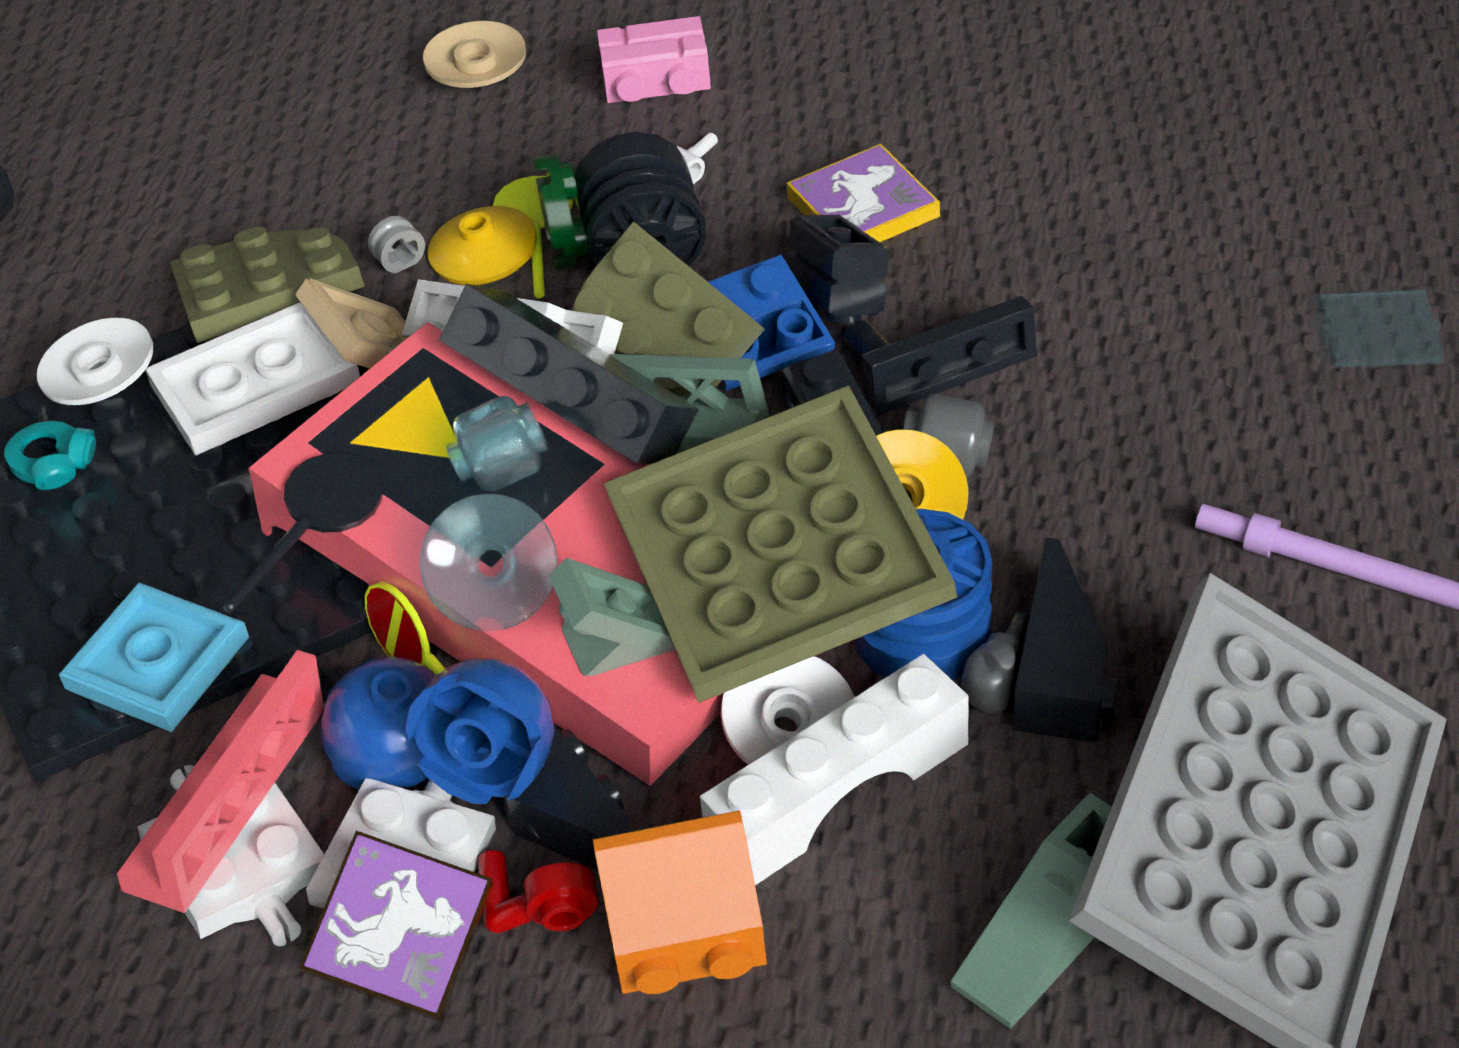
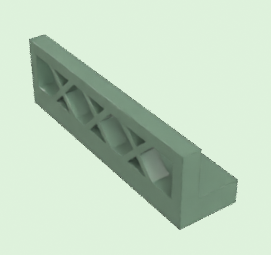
[609,354,770,454]

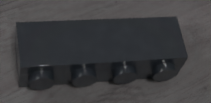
[439,284,699,464]

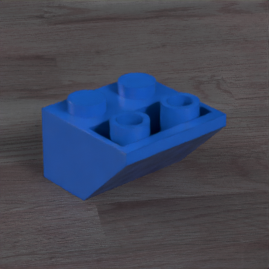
[709,255,835,391]

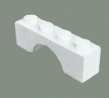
[700,654,968,885]

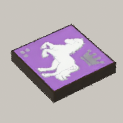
[299,830,494,1021]

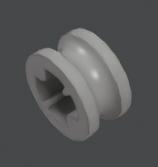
[368,216,426,273]

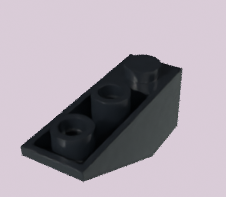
[489,723,649,871]

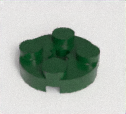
[533,153,588,269]

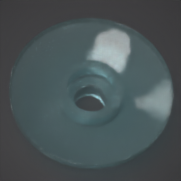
[420,494,558,631]

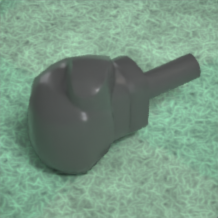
[961,613,1029,715]

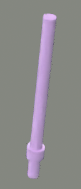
[1195,504,1459,610]

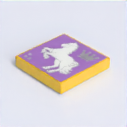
[787,144,940,242]

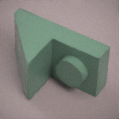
[548,558,675,676]

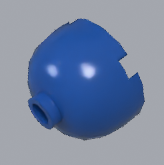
[321,656,436,791]
[405,658,555,804]

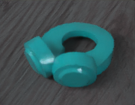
[4,421,96,490]

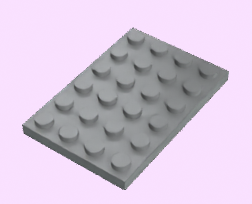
[1069,573,1447,1048]

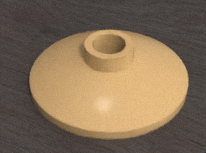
[423,21,526,88]

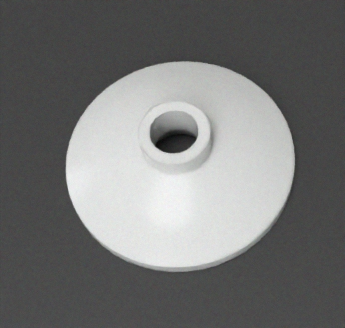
[37,318,154,405]
[721,656,855,765]

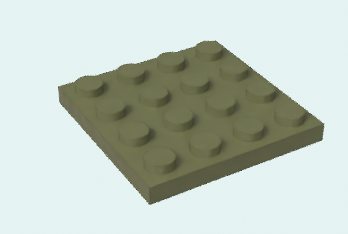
[604,386,957,703]

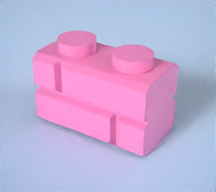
[597,16,711,103]

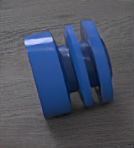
[854,509,992,681]

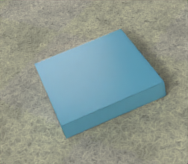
[59,583,249,732]

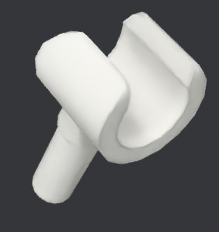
[677,133,718,184]

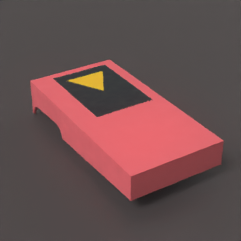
[249,322,724,786]

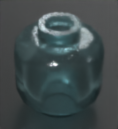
[446,396,549,492]

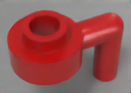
[478,850,598,933]

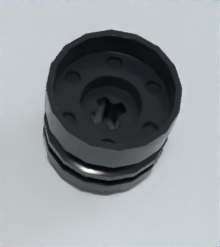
[574,132,706,266]

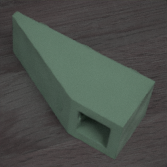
[951,793,1112,1029]

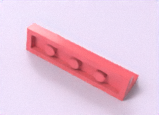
[117,650,324,913]

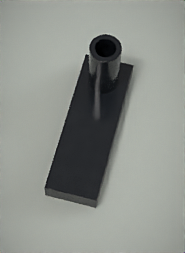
[844,296,1037,416]

